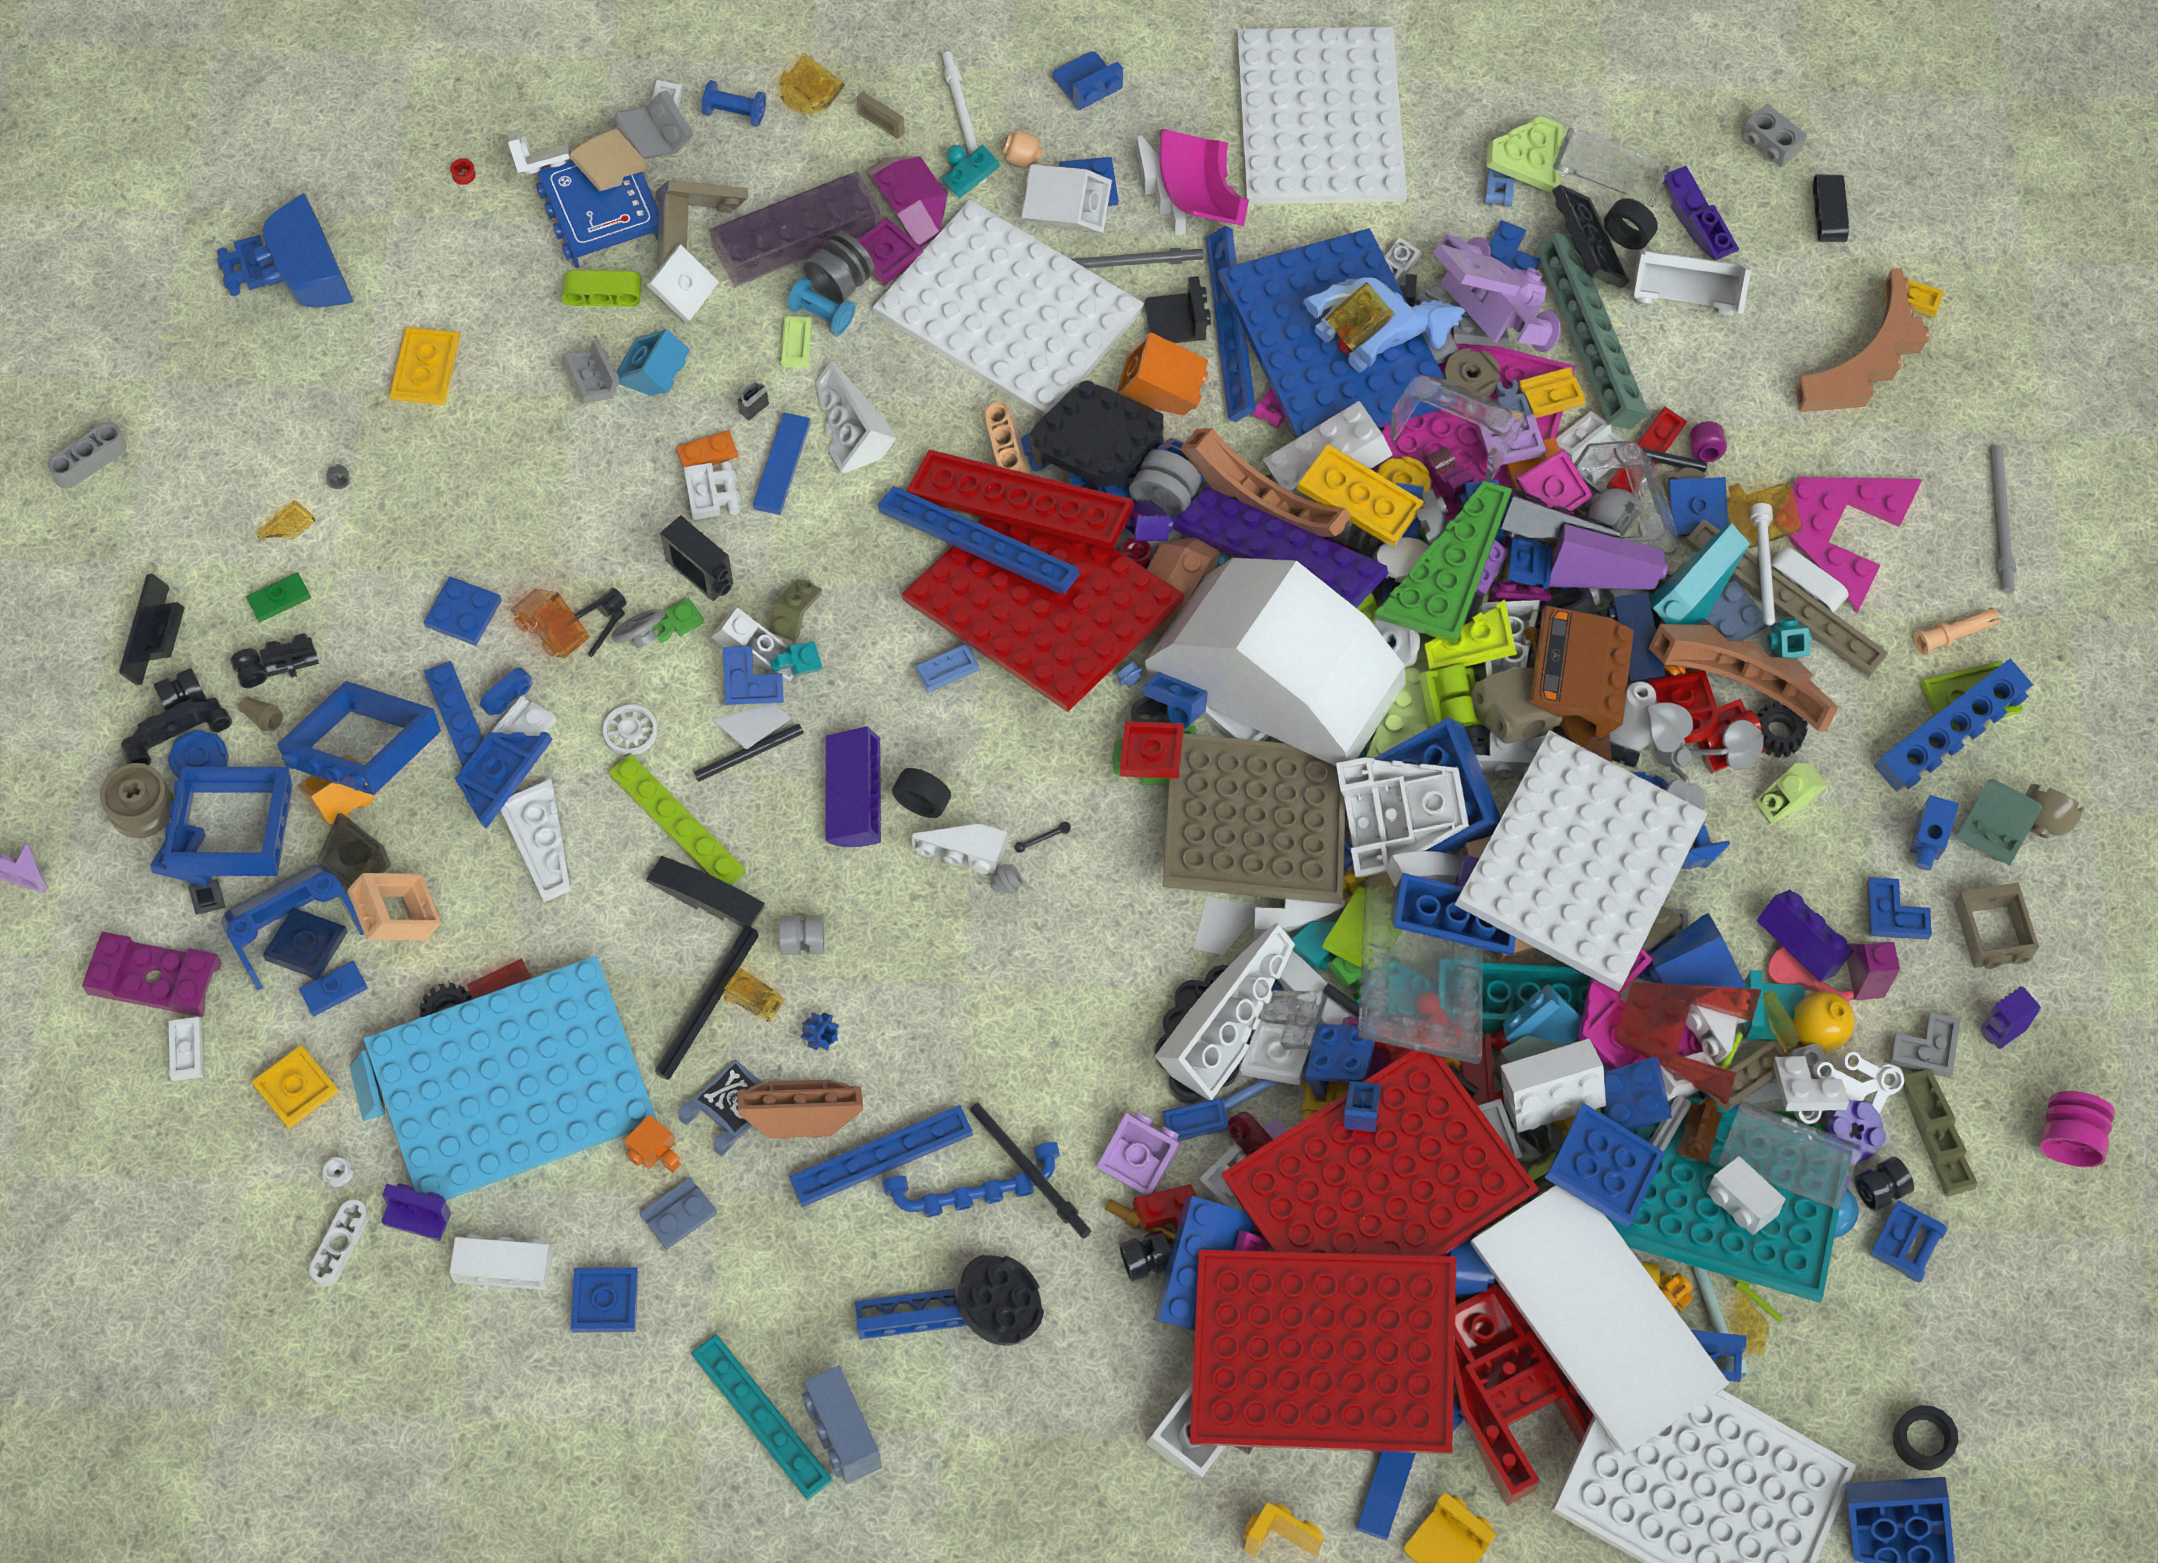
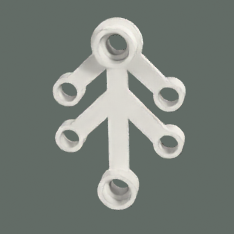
[1794,1051,1904,1136]

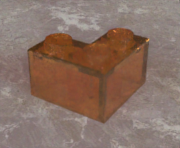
[510,588,590,659]

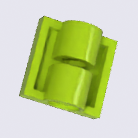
[1419,665,1484,728]

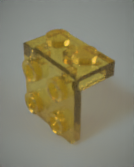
[1727,482,1803,549]

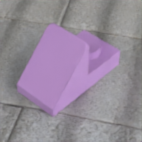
[0,843,48,893]

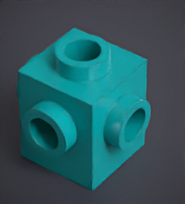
[1767,617,1812,659]

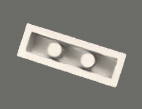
[449,1234,553,1290]

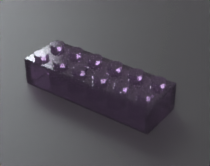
[710,171,881,288]

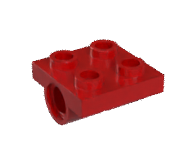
[1692,698,1765,774]

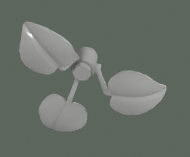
[1646,703,1763,810]

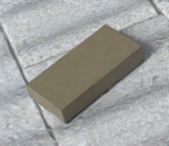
[857,91,905,139]

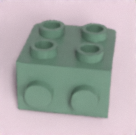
[1956,779,2042,866]

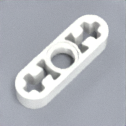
[309,1200,369,1287]

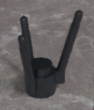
[562,587,627,657]

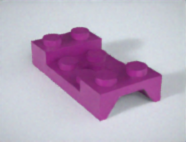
[82,932,222,1017]

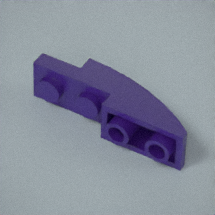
[1661,166,1739,261]

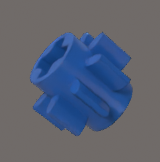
[800,1012,840,1050]

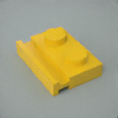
[1518,367,1586,418]

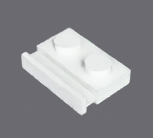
[491,695,557,736]

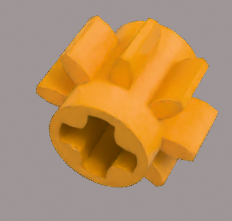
[1659,1272,1693,1312]

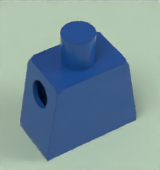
[1910,795,1959,870]

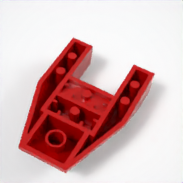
[1454,1285,1594,1506]

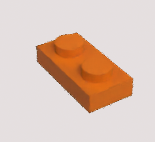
[676,430,738,469]

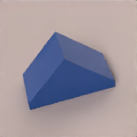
[1344,1081,1381,1132]

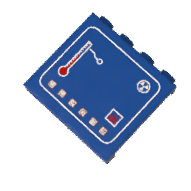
[536,160,659,268]

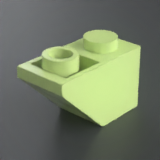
[1754,763,1828,823]

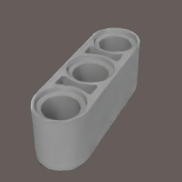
[48,422,127,489]

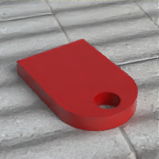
[1648,670,1719,743]

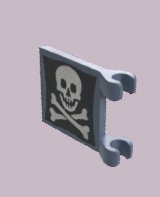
[678,1060,762,1156]

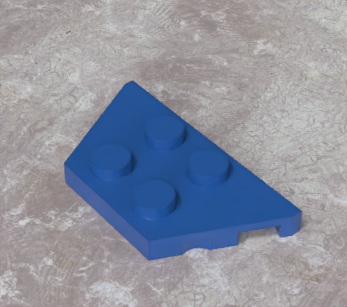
[455,732,553,829]

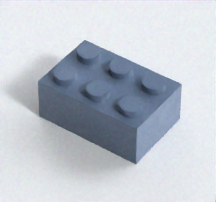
[802,1365,882,1485]

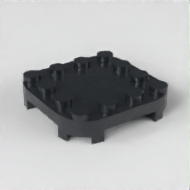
[1030,380,1164,491]

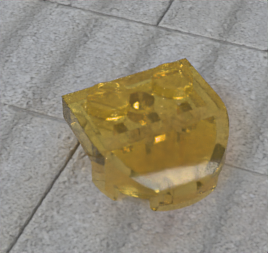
[779,53,845,114]

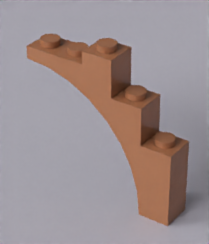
[1795,268,1929,412]
[1180,428,1351,537]
[1649,624,1839,731]

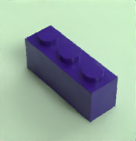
[1756,889,1854,982]

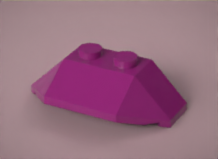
[865,156,948,247]

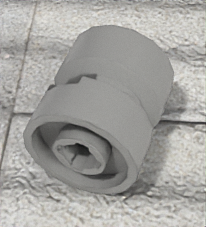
[780,915,824,955]

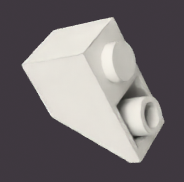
[1682,988,1738,1065]

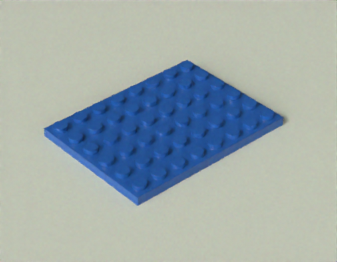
[1219,228,1455,439]

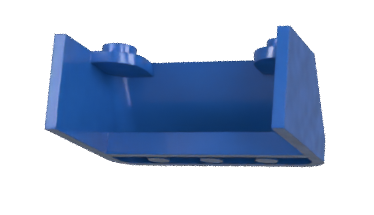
[221,864,364,990]

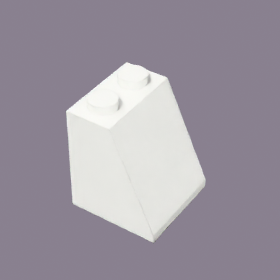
[1022,165,1112,233]

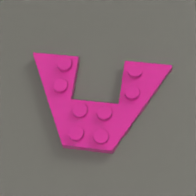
[1774,477,1922,613]
[1578,948,1741,1070]

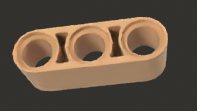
[985,402,1028,474]

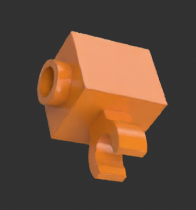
[624,1114,681,1173]

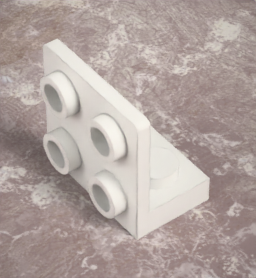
[508,129,570,175]

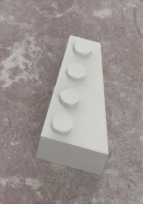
[1481,600,1540,678]

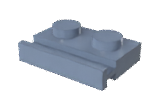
[639,1177,717,1250]

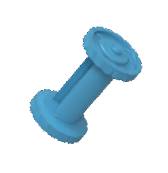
[787,277,855,336]

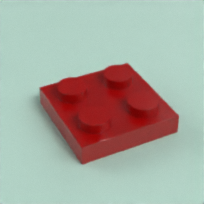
[1120,721,1184,779]

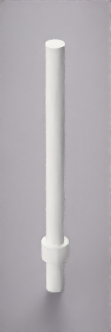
[942,51,987,183]

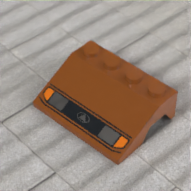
[1530,606,1634,739]

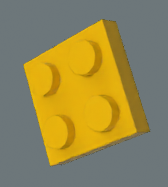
[251,1045,339,1129]

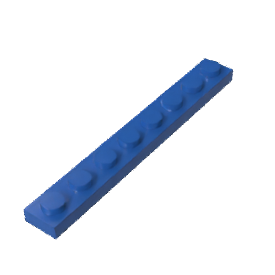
[1206,225,1256,422]
[877,486,1080,595]

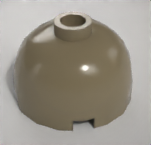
[2025,784,2085,838]

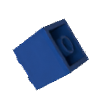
[1649,913,1746,1017]

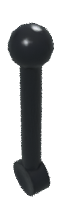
[1014,822,1071,853]

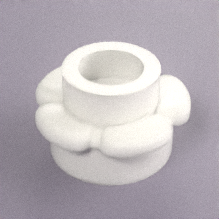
[322,1157,353,1187]

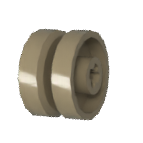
[100,763,173,838]

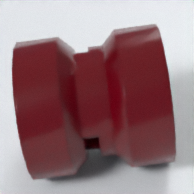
[1122,538,1151,569]

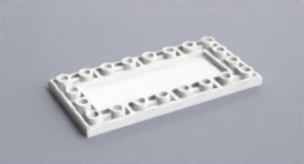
[1470,1185,1730,1456]

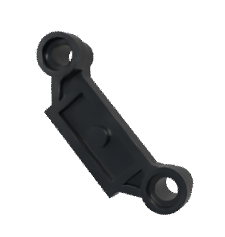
[121,698,232,766]

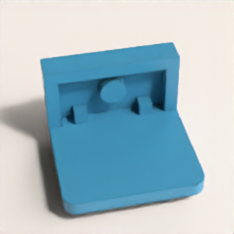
[1503,984,1582,1045]

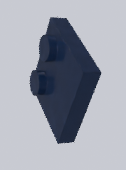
[263,908,348,979]

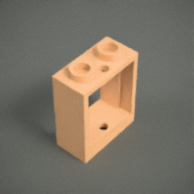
[348,873,441,940]

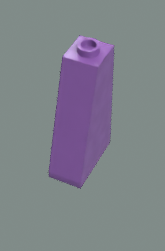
[1549,524,1668,589]

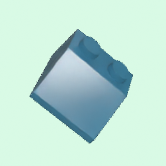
[617,329,690,396]

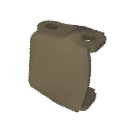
[1470,668,1562,744]

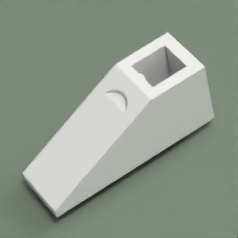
[711,607,794,682]
[912,824,1008,874]

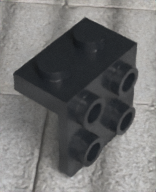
[1145,276,1211,343]

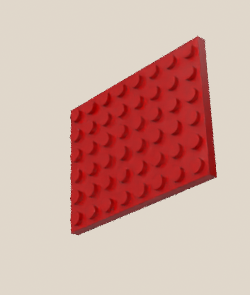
[901,517,1184,712]
[1221,1040,1539,1256]
[1190,1250,1457,1454]

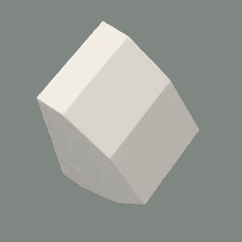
[1145,558,1406,766]

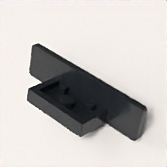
[119,573,185,685]

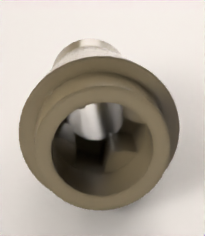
[239,696,283,732]

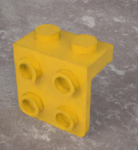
[1404,1492,1497,1563]
[1242,1502,1324,1557]

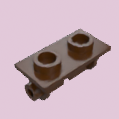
[1677,1097,1722,1164]

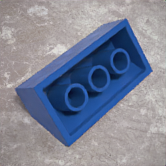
[1390,873,1516,956]

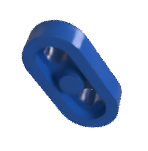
[480,668,532,715]

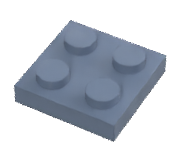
[1702,580,1768,641]

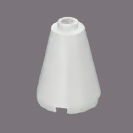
[1609,682,1657,751]

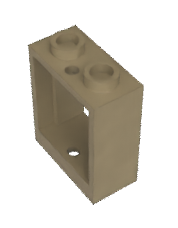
[1954,882,2039,969]

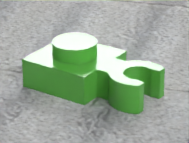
[652,597,704,643]

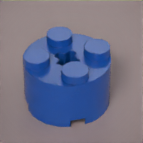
[1450,1235,1494,1298]

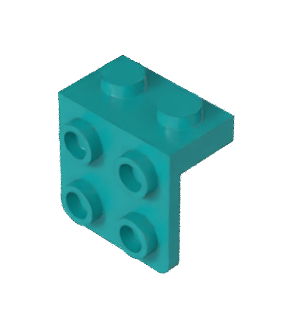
[1740,970,1805,1043]

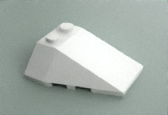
[1336,757,1469,878]

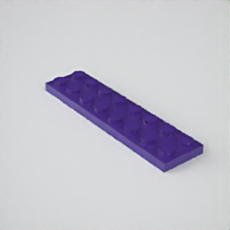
[1173,487,1388,608]

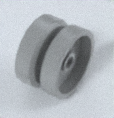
[1129,450,1201,520]

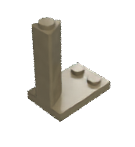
[656,180,748,271]

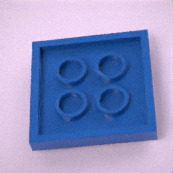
[1545,1103,1665,1228]

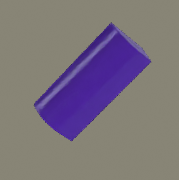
[825,726,881,847]

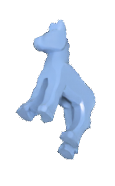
[1303,277,1465,373]

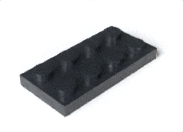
[1552,184,1629,288]

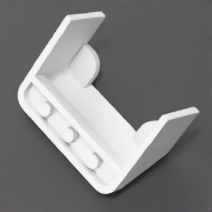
[1631,250,1751,315]

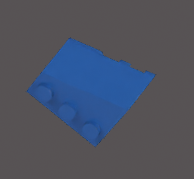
[1846,1477,1955,1563]

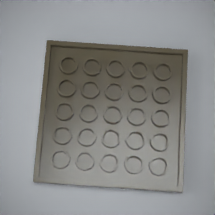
[1162,734,1345,904]

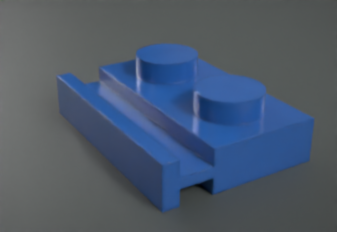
[1507,536,1552,589]

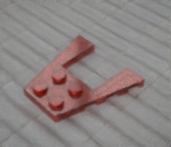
[1615,982,1761,1105]

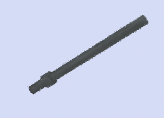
[1071,247,1203,268]

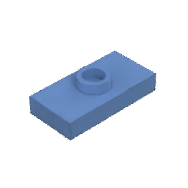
[915,644,979,693]

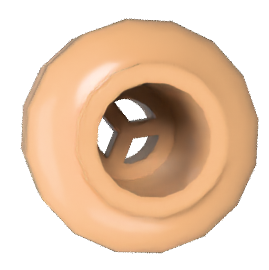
[1002,130,1043,169]

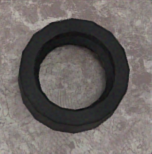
[1604,198,1658,250]
[1539,587,1597,617]
[892,768,951,818]
[1893,1405,1959,1471]

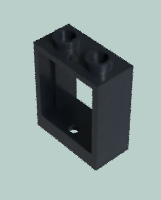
[660,515,733,601]

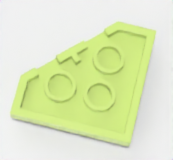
[1486,116,1563,194]

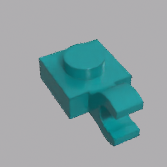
[769,641,823,676]

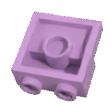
[1096,1111,1183,1195]

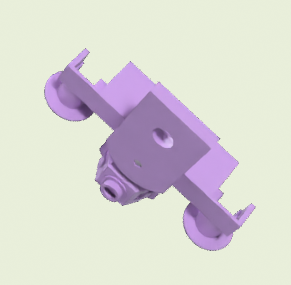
[1433,234,1561,352]

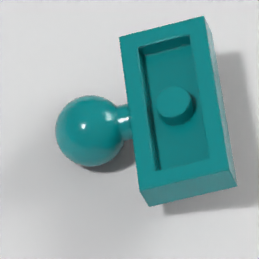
[941,144,1001,199]

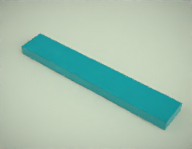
[691,1334,833,1501]

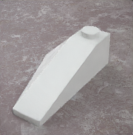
[816,362,897,473]

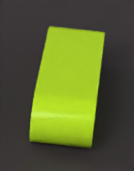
[561,270,642,307]

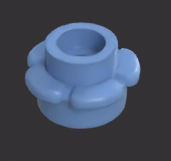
[1116,662,1143,688]

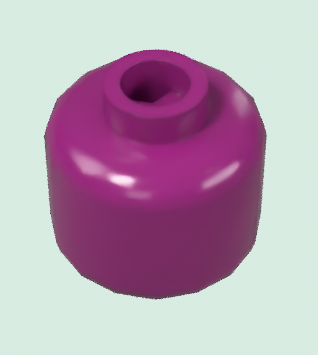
[1689,421,1727,462]

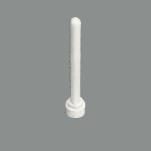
[1749,503,1775,626]

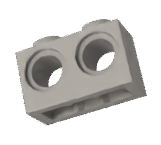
[1742,103,1807,168]

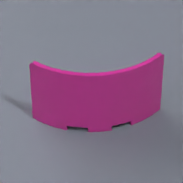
[1159,129,1249,226]

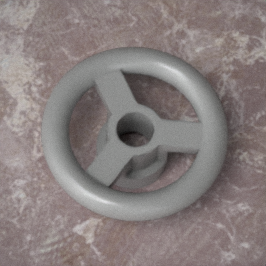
[612,609,663,648]

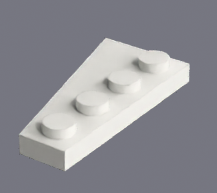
[500,779,571,903]

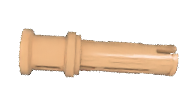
[1914,607,2000,655]

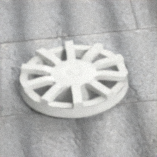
[603,705,658,756]

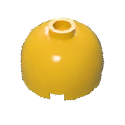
[1792,991,1855,1054]

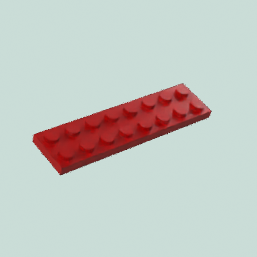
[906,449,1134,550]

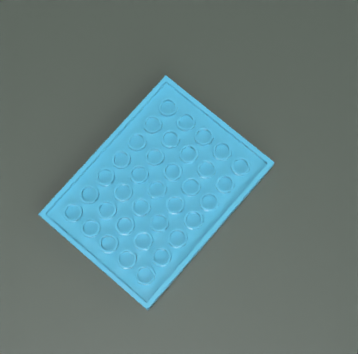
[363,955,657,1201]

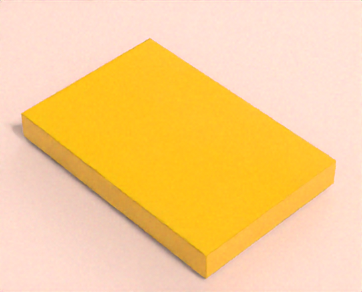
[389,327,461,405]

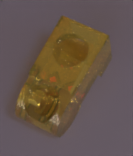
[724,967,785,1022]

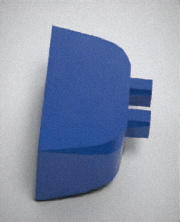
[253,193,354,307]

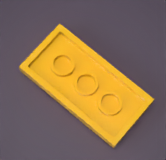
[1297,444,1425,548]

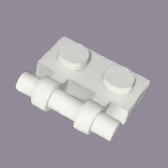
[684,462,741,520]

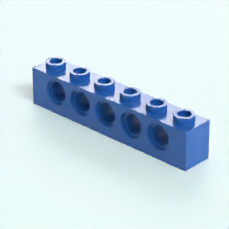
[1873,658,2033,792]

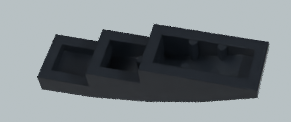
[646,856,765,931]

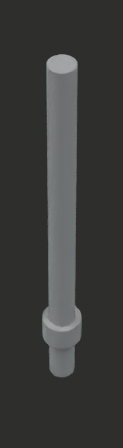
[1991,445,2016,593]

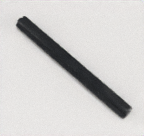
[655,928,759,1080]

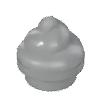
[991,864,1023,893]

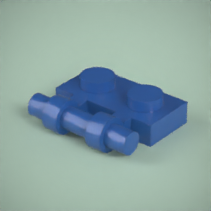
[217,235,270,296]

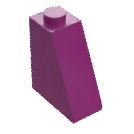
[1847,941,1900,1000]

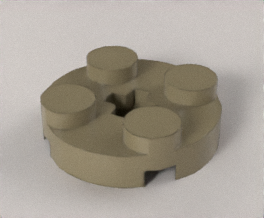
[1444,348,1500,403]

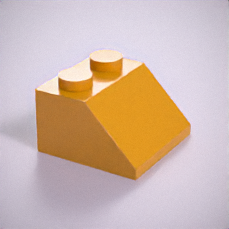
[297,754,380,825]

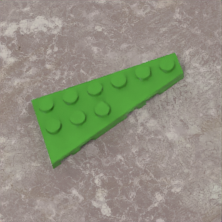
[1374,481,1512,644]

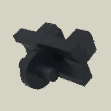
[260,633,319,678]

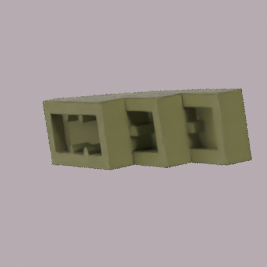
[1903,1069,1978,1197]

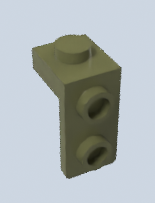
[769,579,822,641]

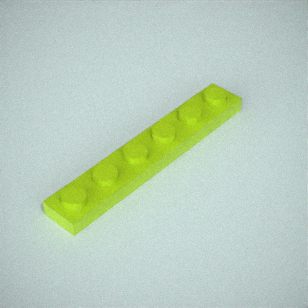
[608,754,746,885]

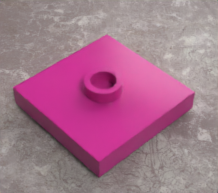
[1515,449,1594,511]

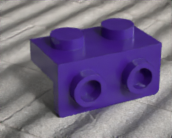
[382,1183,451,1241]

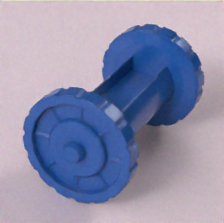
[702,80,766,127]

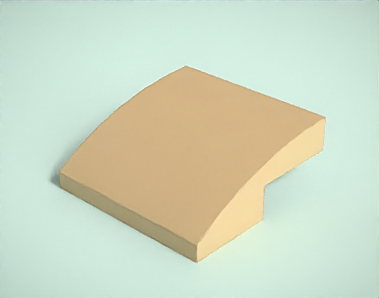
[570,129,647,191]

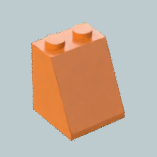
[1117,332,1208,416]

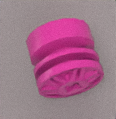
[2039,1091,2115,1168]

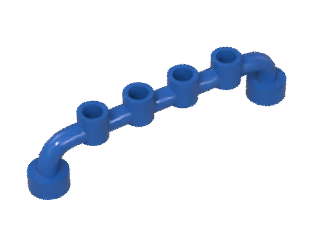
[882,1142,1060,1218]

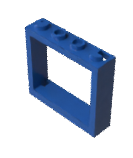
[277,681,441,795]
[161,767,293,876]

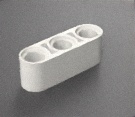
[1771,547,1849,613]

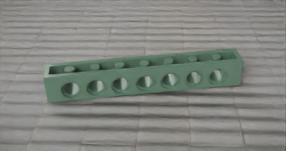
[1536,232,1649,429]

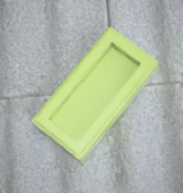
[780,316,812,367]

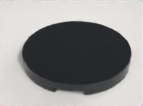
[955,1254,1044,1346]

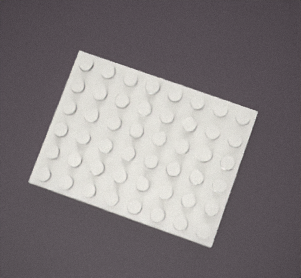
[1237,27,1407,204]
[873,200,1145,417]
[1455,730,1708,992]
[1551,1390,1856,1563]

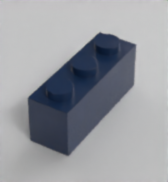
[1607,592,1665,686]

